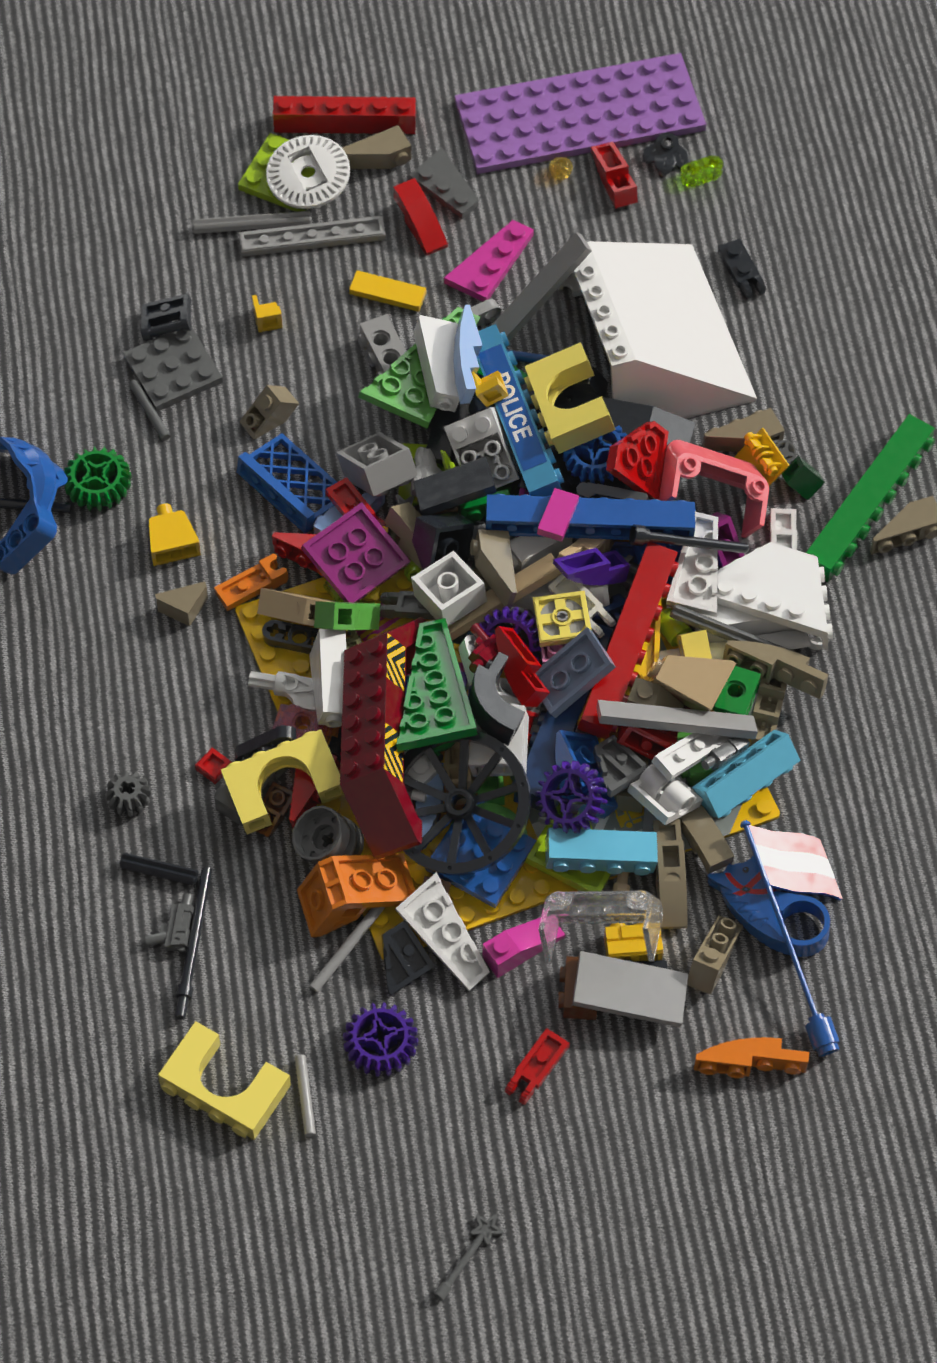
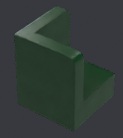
[781,456,825,500]

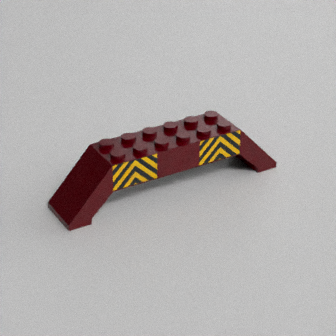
[340,617,426,860]

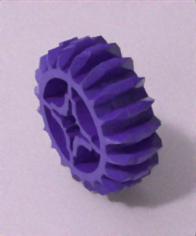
[479,606,545,662]
[535,760,608,834]
[343,1002,418,1077]

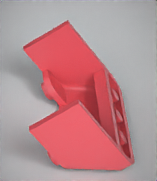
[659,440,769,538]

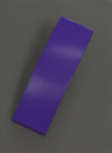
[553,548,630,586]

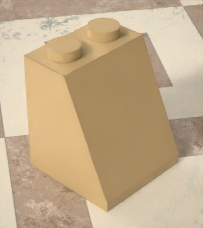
[647,655,736,711]

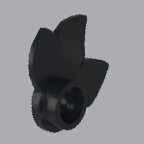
[642,132,690,177]

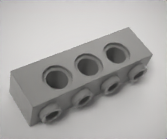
[357,314,406,376]

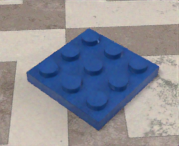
[425,802,536,908]

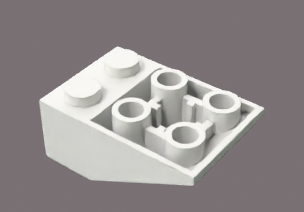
[444,407,520,488]

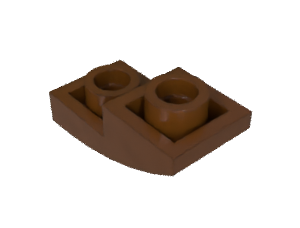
[256,782,293,838]

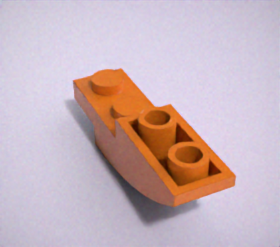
[694,1037,809,1078]

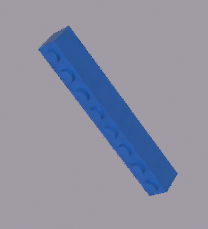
[486,494,695,540]

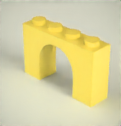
[524,342,616,454]
[221,729,344,835]
[158,1021,291,1140]

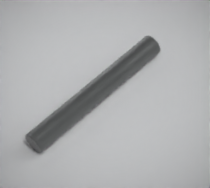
[129,379,170,441]

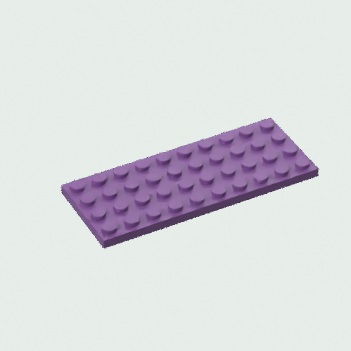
[455,53,706,174]

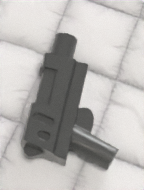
[701,737,750,771]
[145,893,194,952]

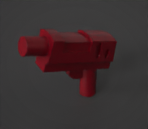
[468,623,498,673]

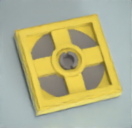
[532,590,591,647]

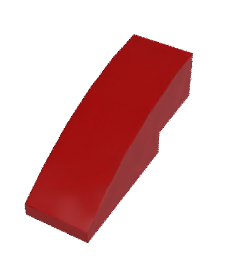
[591,142,638,208]
[393,178,448,256]
[495,626,550,707]

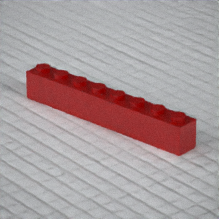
[577,542,679,739]

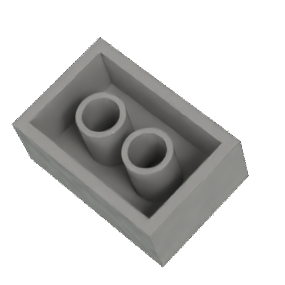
[336,432,418,497]

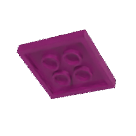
[301,502,411,603]

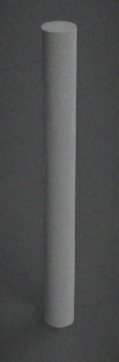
[309,907,385,993]

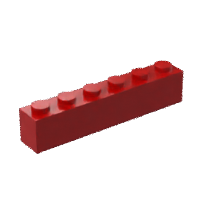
[273,96,416,134]

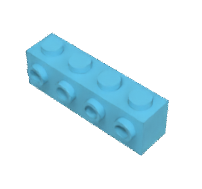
[692,730,801,819]
[545,828,658,875]

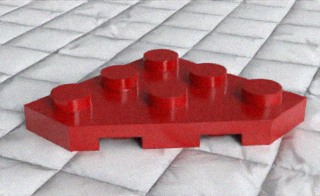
[606,421,669,500]

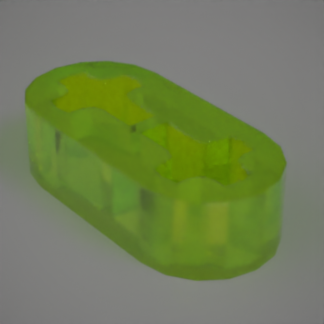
[680,155,724,187]

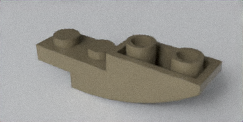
[723,641,829,699]
[652,819,688,929]

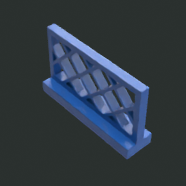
[236,433,337,534]

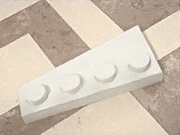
[395,872,490,991]

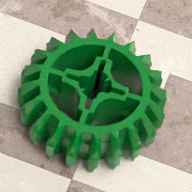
[64,446,132,511]

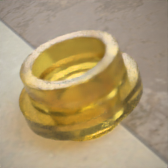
[549,157,573,180]

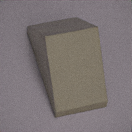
[155,581,208,626]

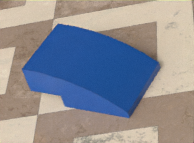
[555,730,618,819]

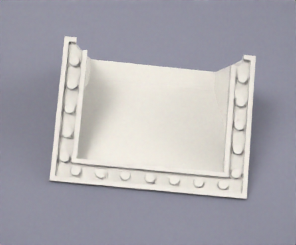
[557,241,757,419]

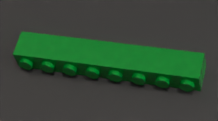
[806,414,935,583]

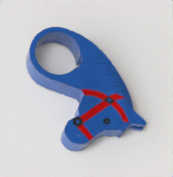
[707,855,830,957]

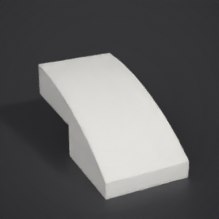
[770,508,797,550]

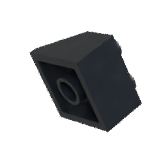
[412,511,475,570]

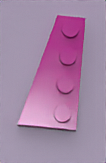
[444,220,534,302]

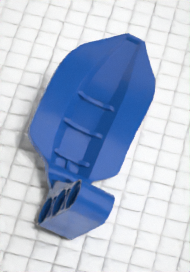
[0,437,68,575]

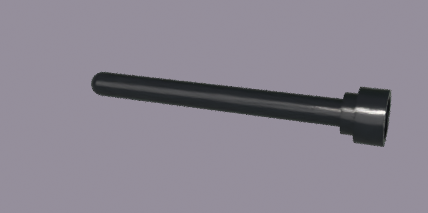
[629,524,749,553]

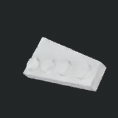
[666,512,718,617]

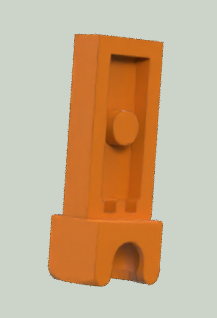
[214,554,288,611]

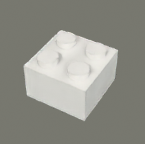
[411,551,487,626]

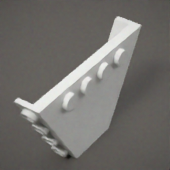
[717,542,833,650]

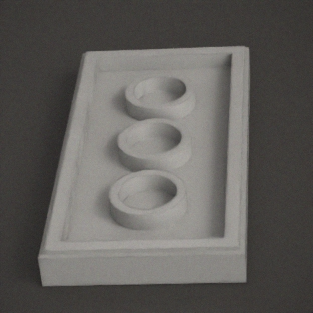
[572,951,688,1028]

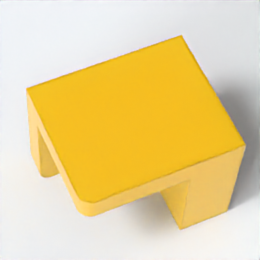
[252,295,283,332]
[471,371,509,407]

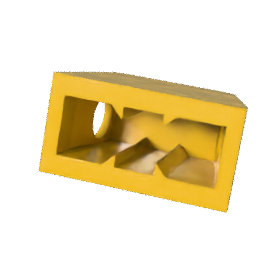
[149,503,201,566]

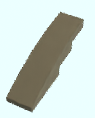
[748,678,787,746]

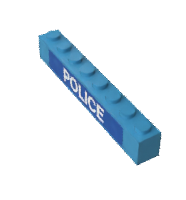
[477,324,564,497]

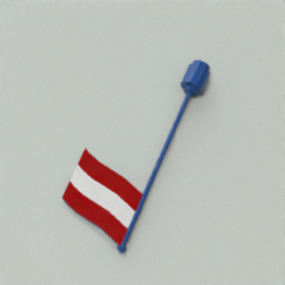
[740,820,842,1057]

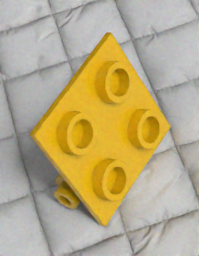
[734,428,790,486]

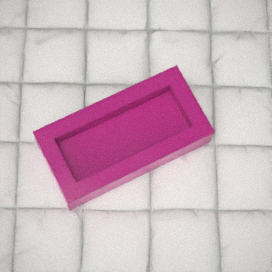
[537,488,579,542]

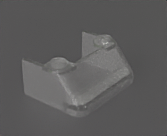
[538,890,663,962]

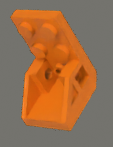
[297,853,416,937]

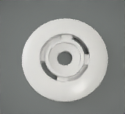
[266,135,350,209]

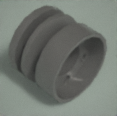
[292,806,364,865]

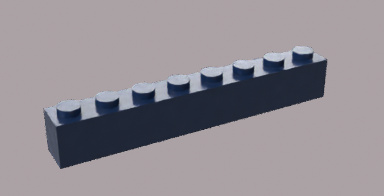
[512,623,613,811]

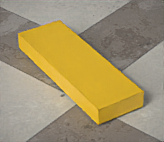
[349,270,426,312]

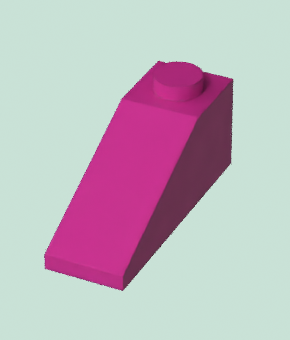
[482,914,565,978]

